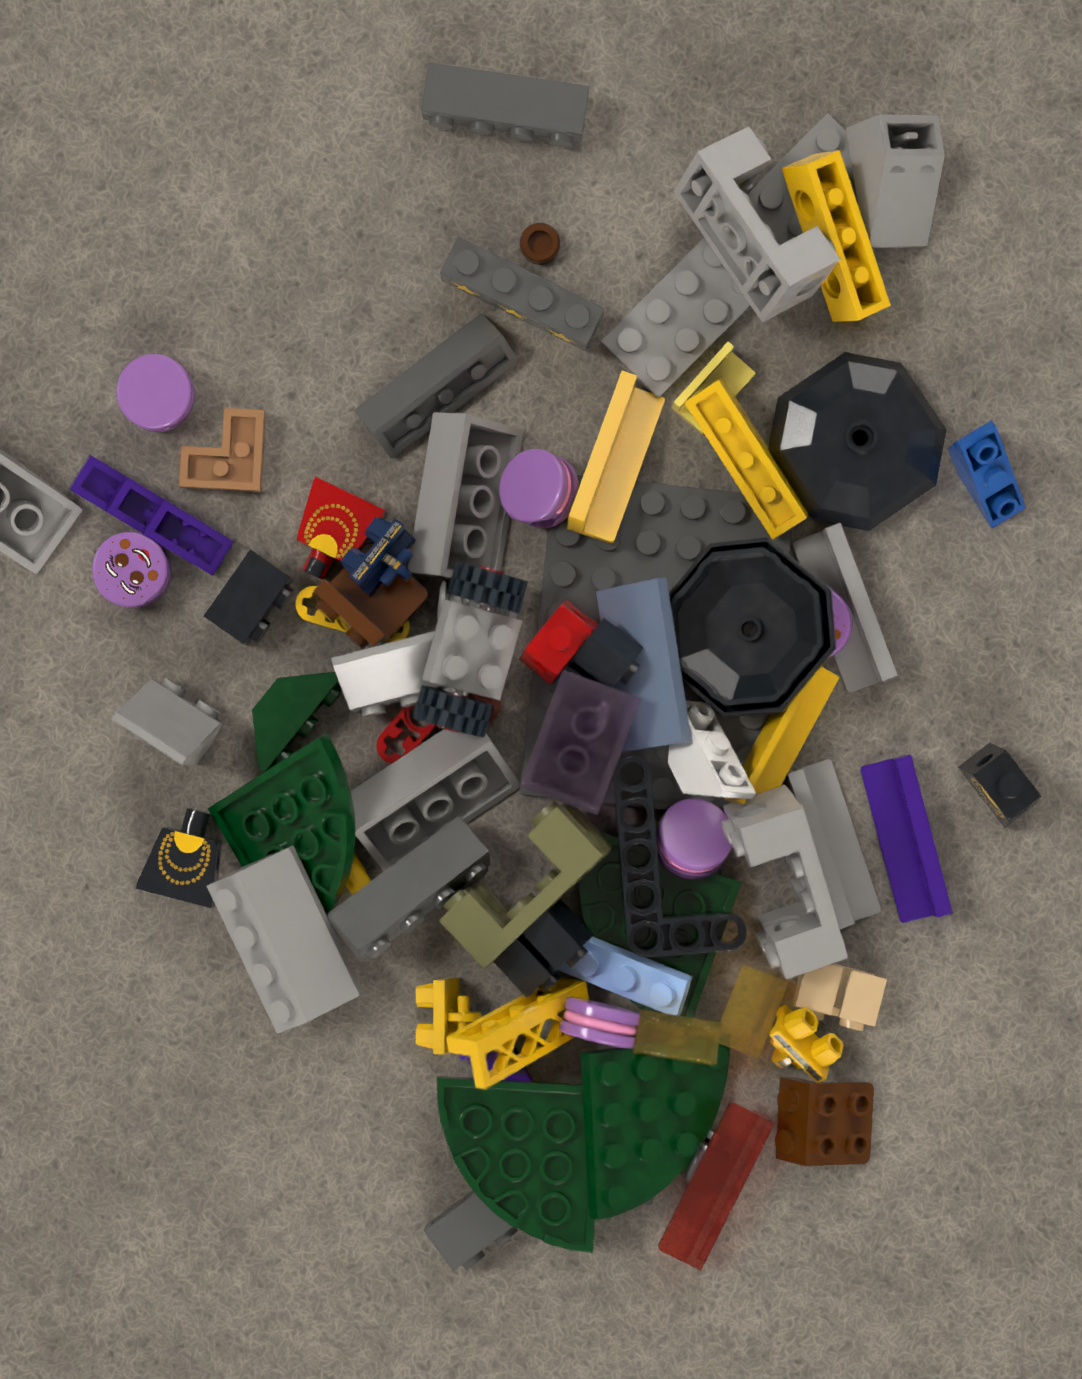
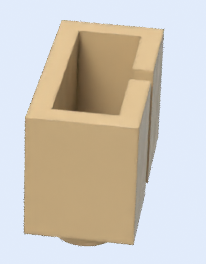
[792,963,887,1031]

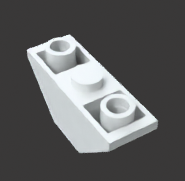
[668,701,756,799]

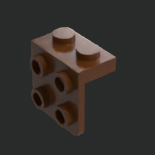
[313,542,428,650]
[775,1077,874,1166]

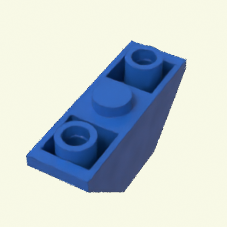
[947,420,1026,528]

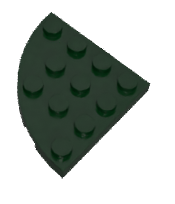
[208,733,356,917]
[579,830,742,1036]
[581,1032,730,1220]
[437,1076,595,1253]

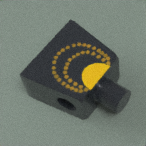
[958,743,1041,828]
[135,808,222,908]

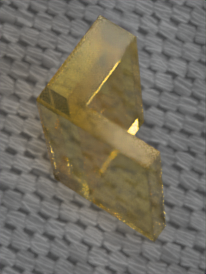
[713,964,789,1059]
[632,1009,722,1066]

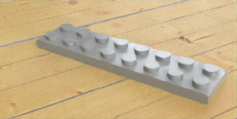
[601,113,857,398]

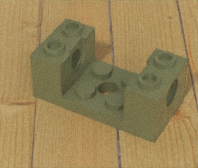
[439,800,615,969]

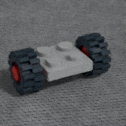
[413,561,528,737]

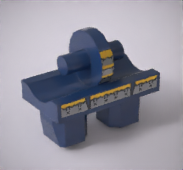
[341,517,416,597]

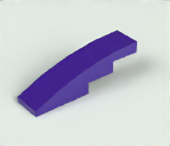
[68,454,234,576]

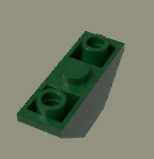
[252,672,343,772]

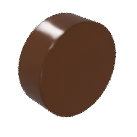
[520,223,560,265]

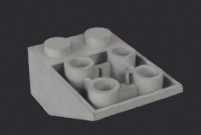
[846,114,945,248]

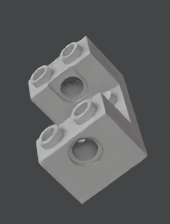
[673,126,840,323]
[721,785,848,979]

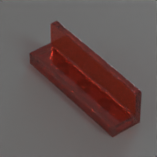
[658,1102,775,1271]

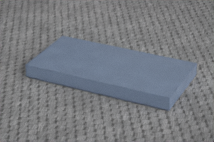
[596,577,692,752]

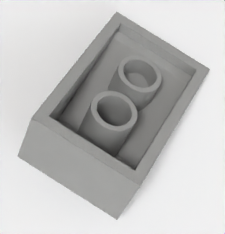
[0,449,83,575]
[112,677,224,765]

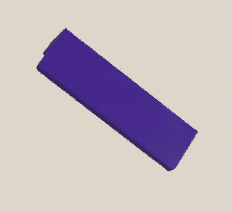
[860,755,953,923]

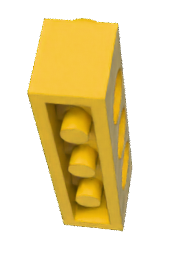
[781,150,891,322]

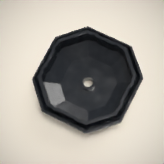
[768,352,947,531]
[669,537,836,717]

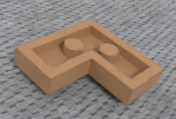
[179,408,266,492]

